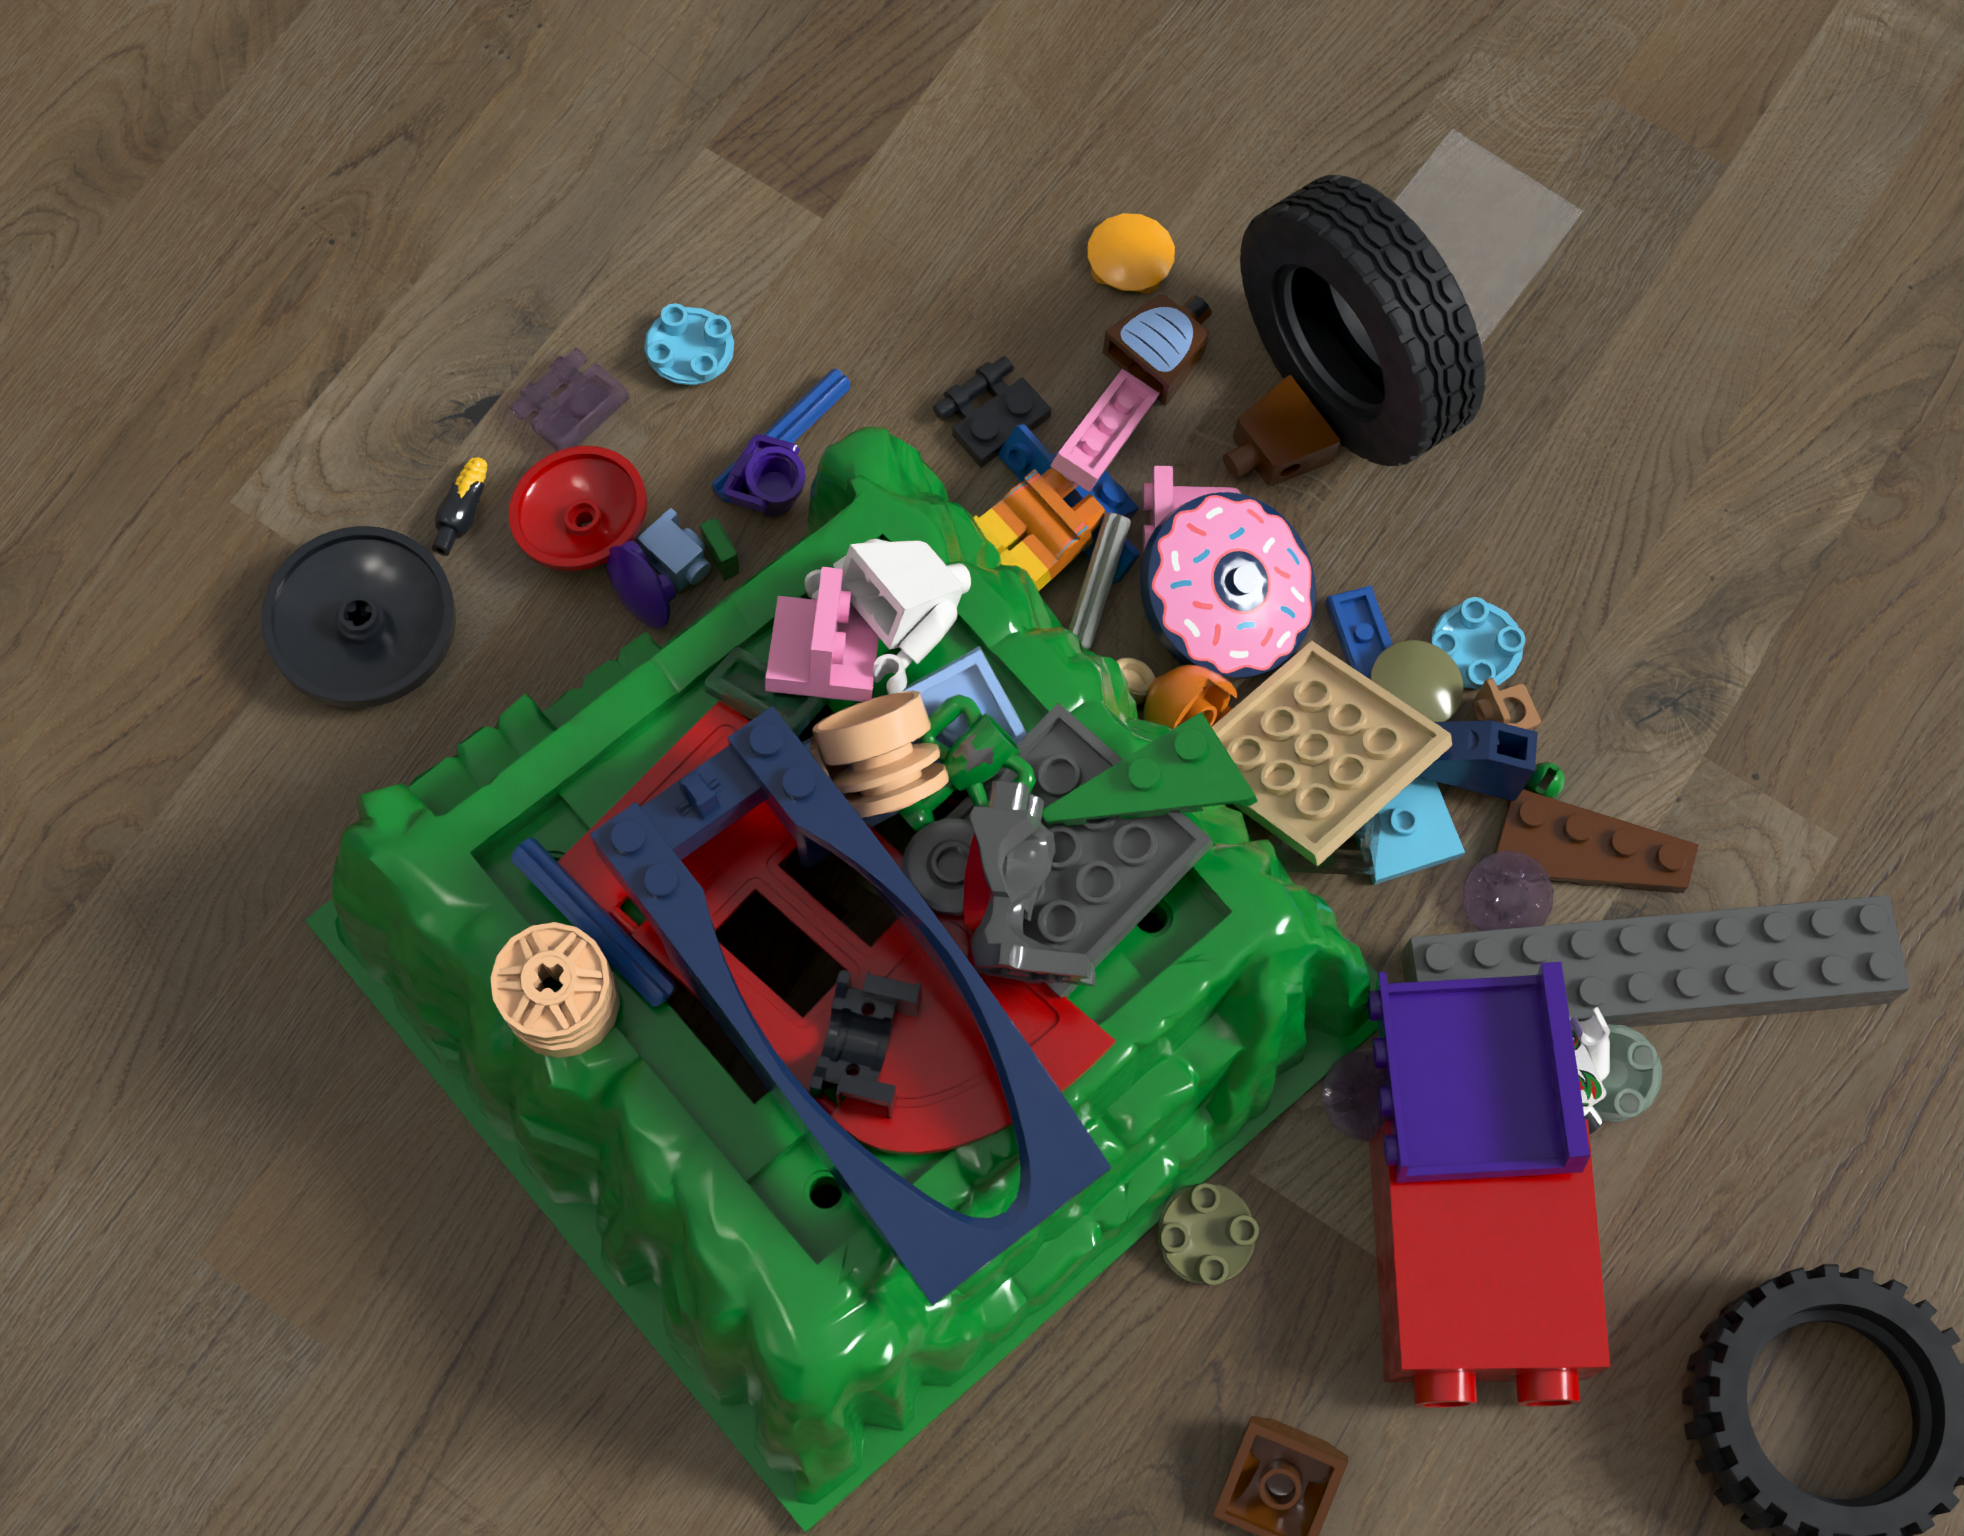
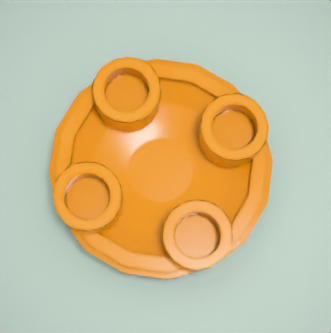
[1087,213,1175,294]

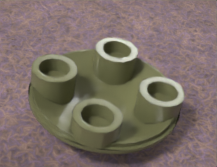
[1370,640,1464,722]
[1157,1183,1259,1285]

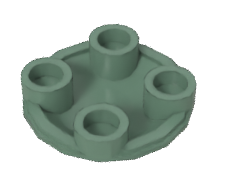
[1593,1024,1662,1122]

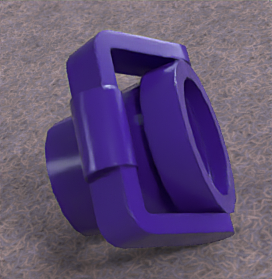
[723,434,806,516]

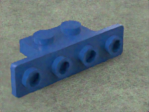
[998,424,1140,584]

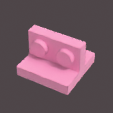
[765,567,879,702]

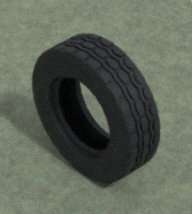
[1240,175,1486,466]

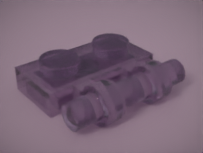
[510,347,630,451]

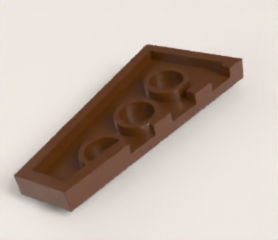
[1487,789,1699,893]

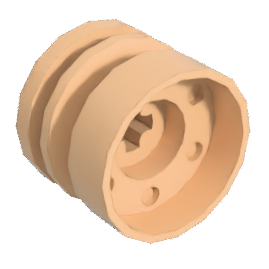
[812,690,949,818]
[490,922,620,1058]

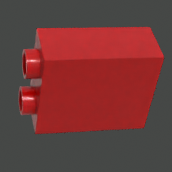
[1369,1119,1610,1408]

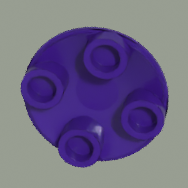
[605,540,676,629]

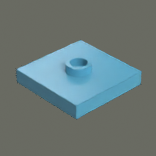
[1353,777,1465,885]

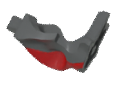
[963,781,1096,987]

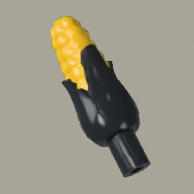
[432,457,487,556]

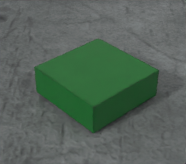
[700,517,739,581]

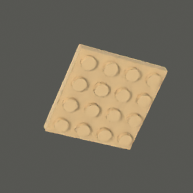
[1212,641,1452,866]

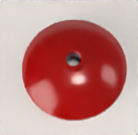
[509,446,648,571]

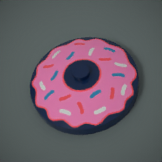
[1140,492,1316,680]

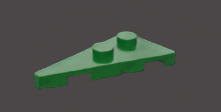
[1042,712,1258,826]

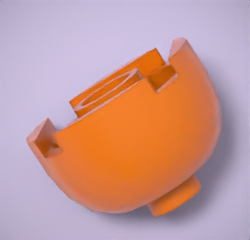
[1143,665,1237,730]

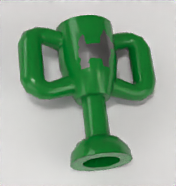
[897,694,1036,832]

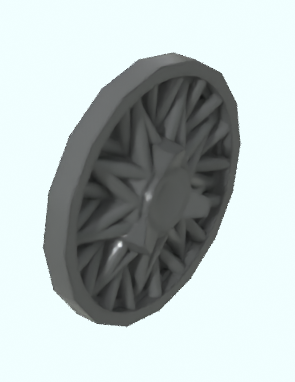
[902,818,975,916]

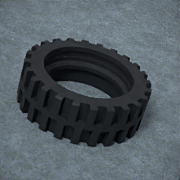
[1682,1264,1964,1536]

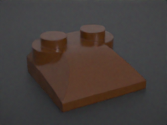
[1212,1416,1348,1536]

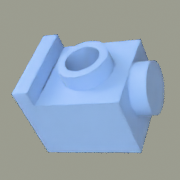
[637,508,711,593]

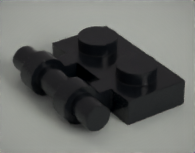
[933,356,1051,467]

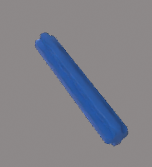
[712,369,850,503]
[511,837,676,1007]

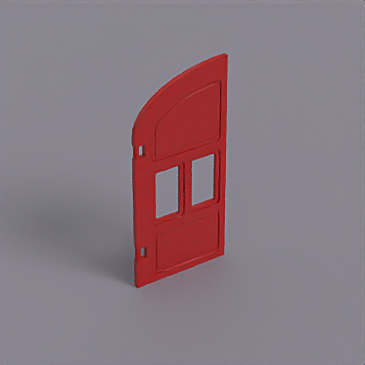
[557,698,1116,1155]

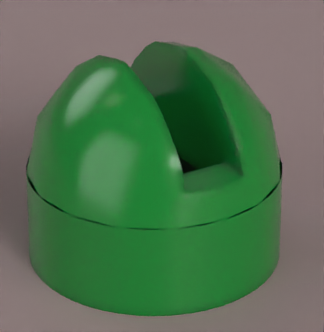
[1525,762,1565,799]

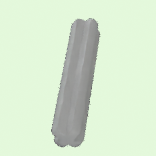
[1068,512,1131,649]

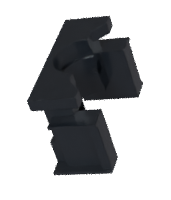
[810,970,922,1119]

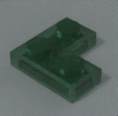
[705,646,831,737]

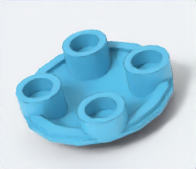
[644,303,734,385]
[1431,597,1525,689]

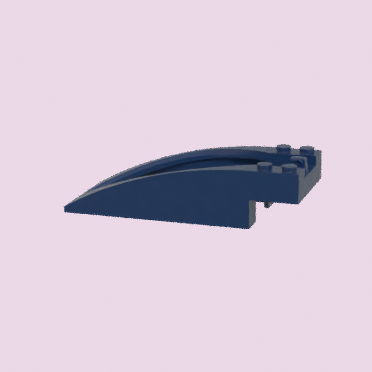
[590,706,1111,1307]

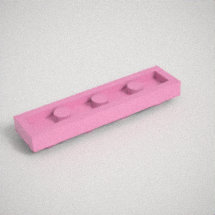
[1050,369,1160,492]

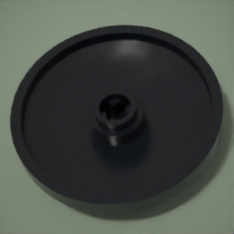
[262,526,456,708]

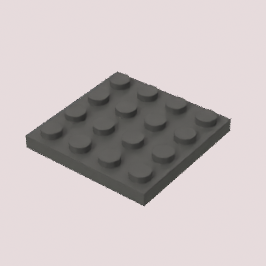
[946,703,1214,998]

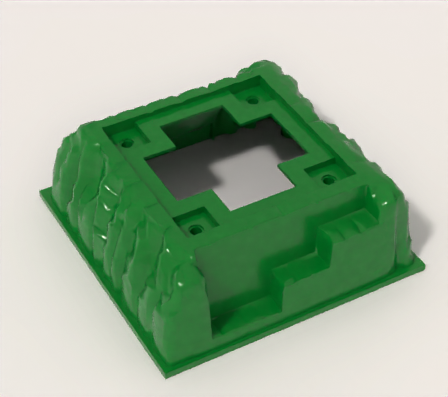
[305,426,1388,1533]

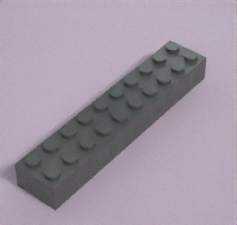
[1401,895,1910,1027]

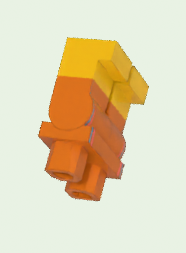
[973,468,1106,592]

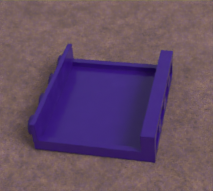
[1367,962,1590,1183]

